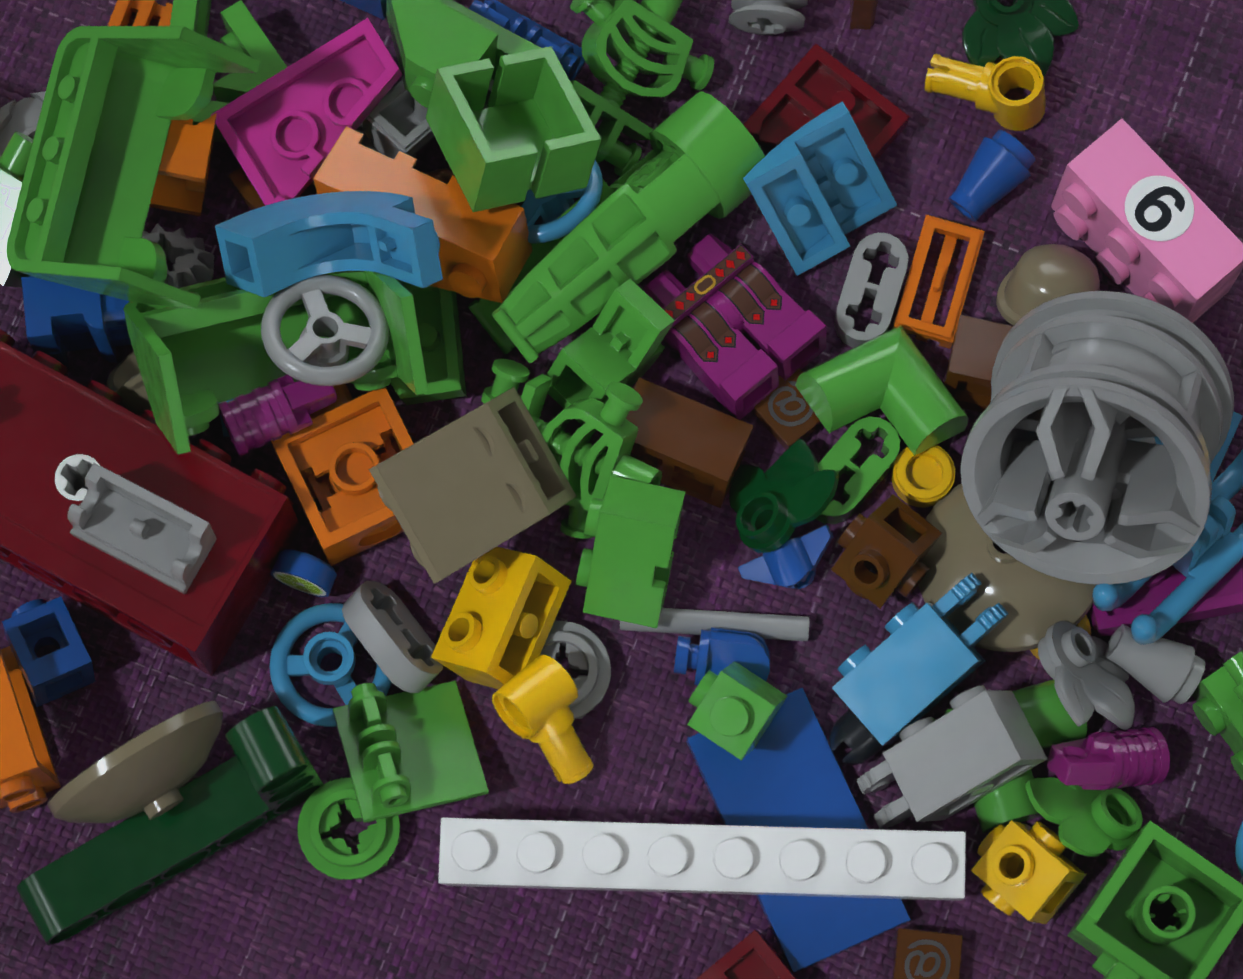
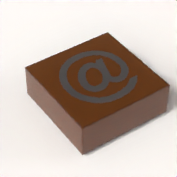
[752,369,822,450]
[892,928,963,979]

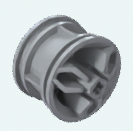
[961,291,1234,584]

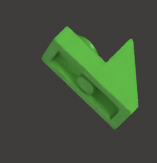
[213,0,287,103]

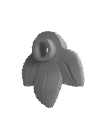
[1038,621,1135,731]

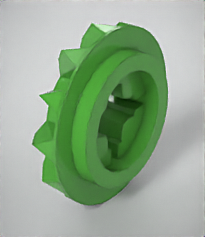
[297,777,400,880]

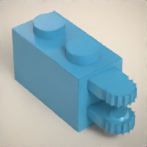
[832,573,1009,746]

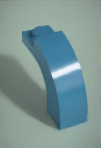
[215,191,443,298]

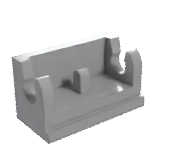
[67,463,217,594]

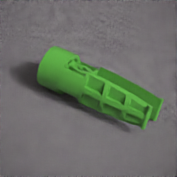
[468,91,765,363]

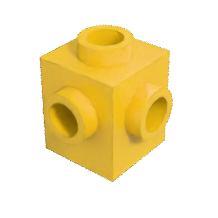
[971,820,1086,924]

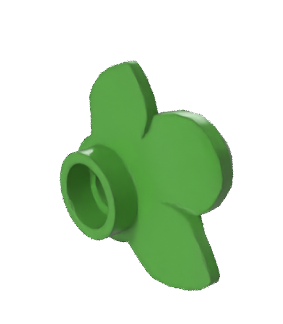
[1025,777,1143,857]

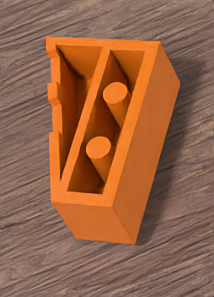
[313,126,533,303]

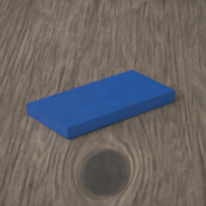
[686,688,911,974]

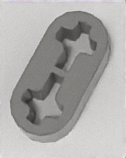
[834,232,909,348]
[342,581,443,693]

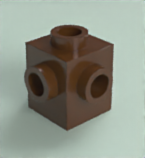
[831,494,942,609]

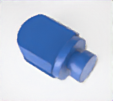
[673,627,770,686]

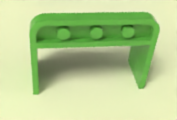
[6,26,260,309]
[123,271,428,455]

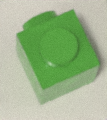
[687,661,788,760]

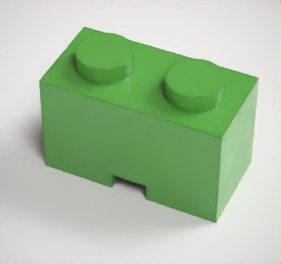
[576,476,686,629]

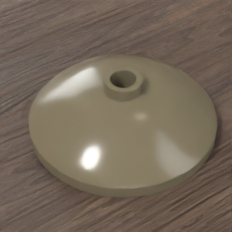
[918,483,1096,652]
[47,701,223,824]

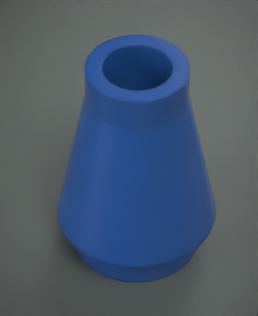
[948,129,1036,222]

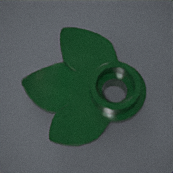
[962,0,1079,77]
[729,439,839,553]

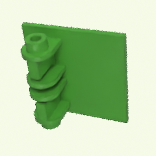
[333,680,489,823]

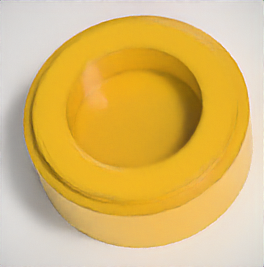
[891,445,955,508]

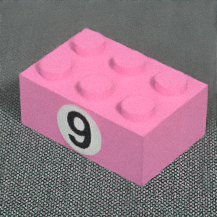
[1051,119,1243,323]

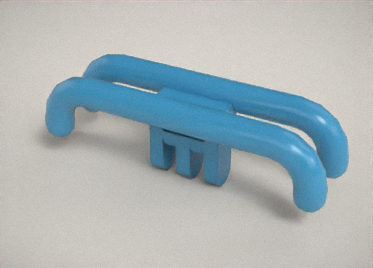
[1092,449,1243,645]

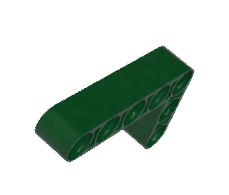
[16,706,323,945]

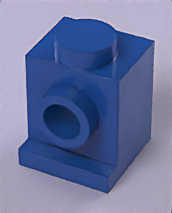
[2,596,96,707]

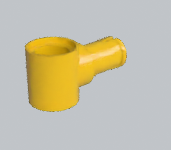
[925,54,1046,131]
[492,655,594,784]

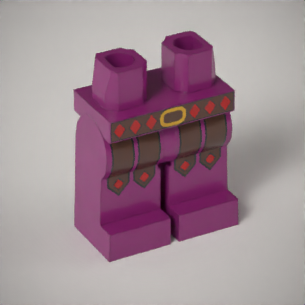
[644,234,827,420]

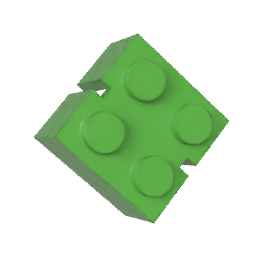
[426,46,601,212]

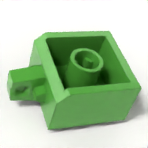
[1067,821,1243,979]

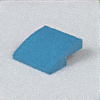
[743,101,897,276]

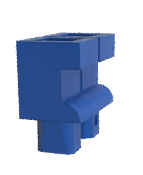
[21,276,132,368]

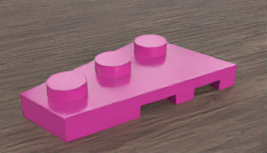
[210,18,403,206]

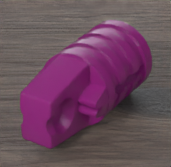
[218,375,337,457]
[1047,727,1170,790]

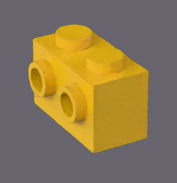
[431,547,571,689]

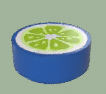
[270,549,337,597]

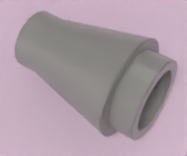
[1105,624,1205,704]

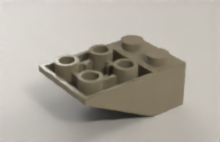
[369,387,577,584]

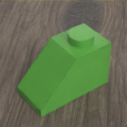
[386,0,498,108]

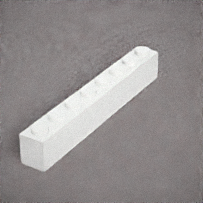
[438,818,966,901]

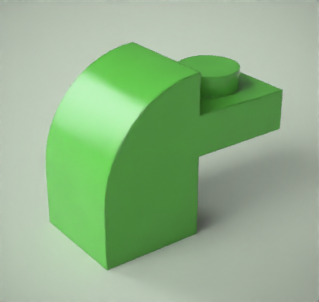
[546,279,675,426]

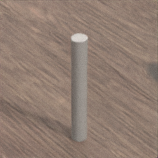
[620,608,809,642]

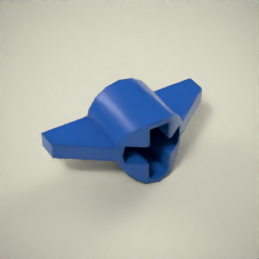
[738,525,833,589]

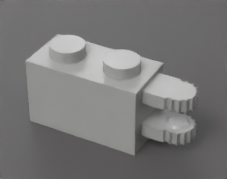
[856,685,1047,830]

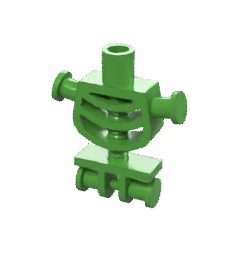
[570,0,714,177]
[481,359,662,539]

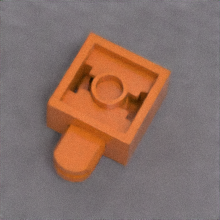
[271,384,414,566]

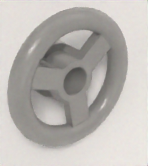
[261,275,389,386]

